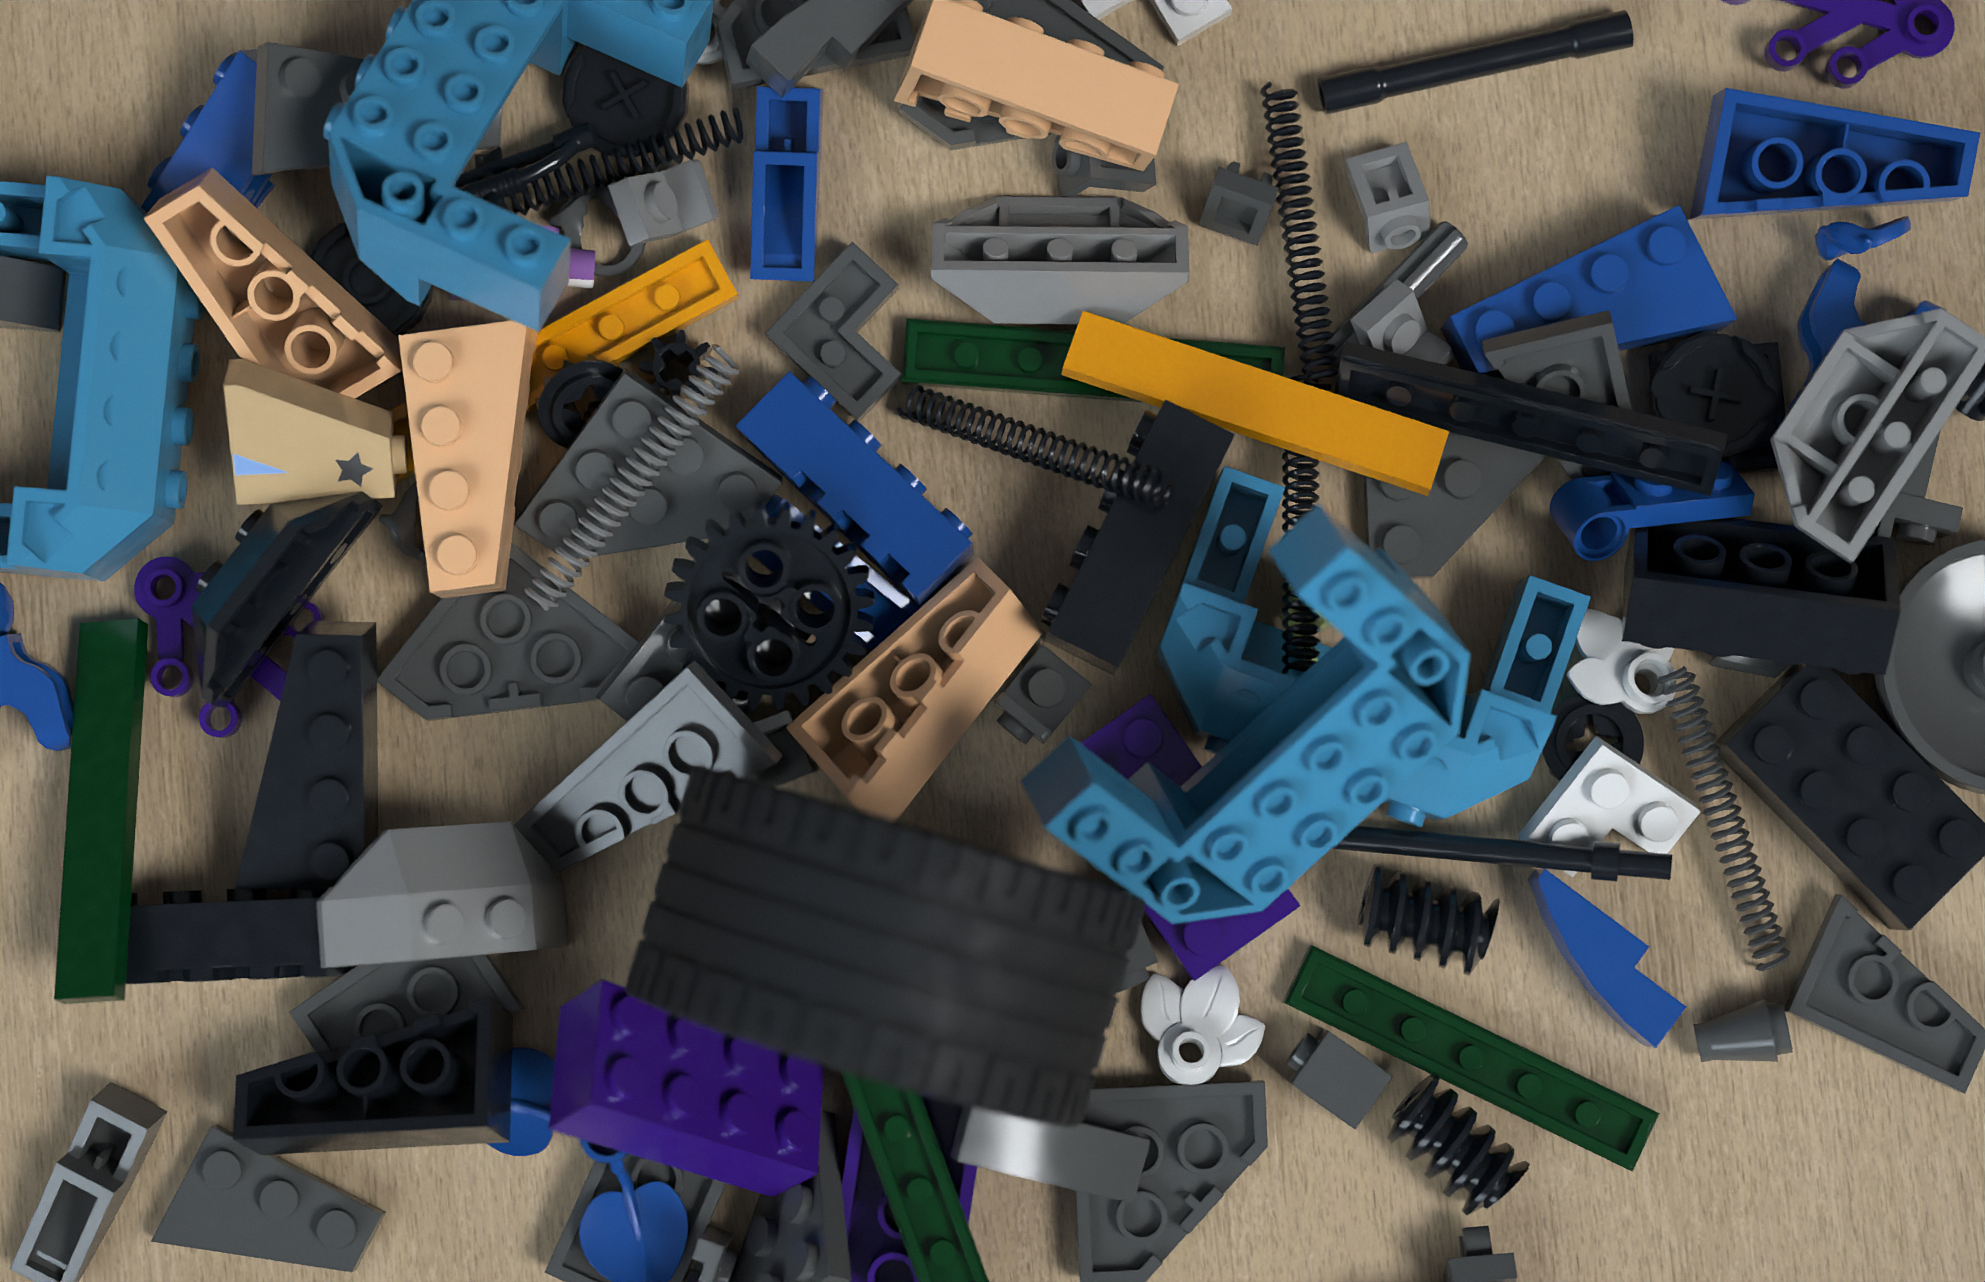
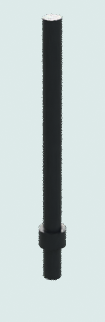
[1331,826,1672,882]

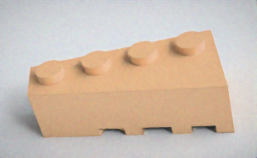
[894,0,1179,171]
[144,167,402,399]
[398,320,537,599]
[786,557,1044,821]

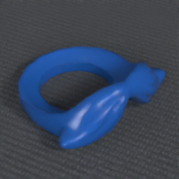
[1815,216,1911,261]

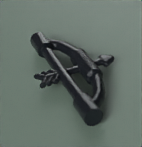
[455,122,597,208]

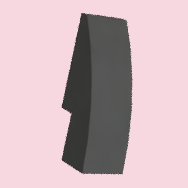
[745,0,914,98]
[10,1082,167,1282]
[950,1105,1150,1203]

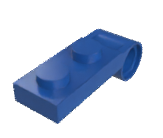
[1549,460,1755,561]

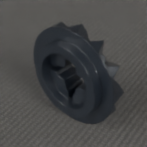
[535,354,623,448]
[1542,694,1644,781]

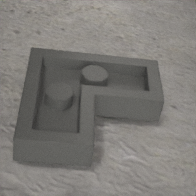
[765,241,902,422]

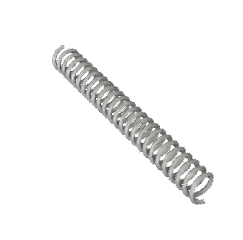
[524,344,739,611]

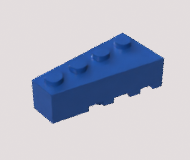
[1689,88,1981,220]
[1440,205,1737,378]
[735,371,973,608]

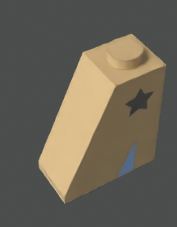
[223,359,408,505]

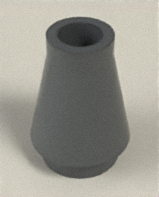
[1693,998,1793,1062]

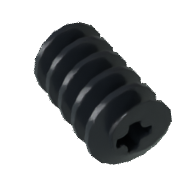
[1357,864,1500,976]
[1387,1072,1530,1215]

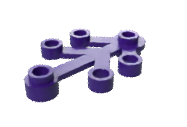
[1721,0,1955,89]
[134,556,325,738]

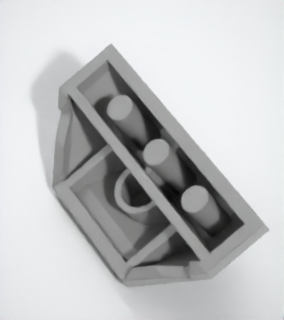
[931,196,1190,324]
[1770,308,1985,563]
[316,821,569,968]

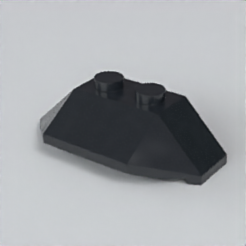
[191,491,383,708]

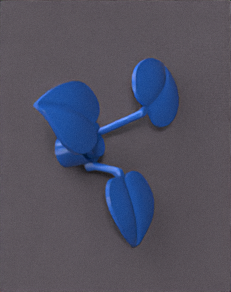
[487,1047,689,1282]

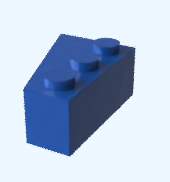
[141,49,275,213]

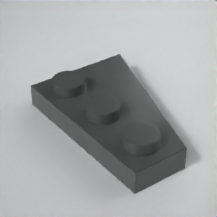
[1481,310,1632,480]

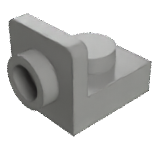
[1346,142,1430,253]
[608,159,718,246]
[1350,279,1454,365]

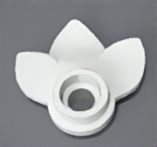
[1566,608,1677,714]
[1140,965,1265,1085]

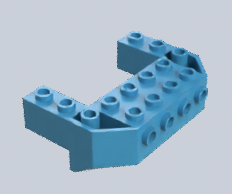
[323,0,714,332]
[0,176,205,581]
[1156,466,1591,828]
[1021,503,1470,924]

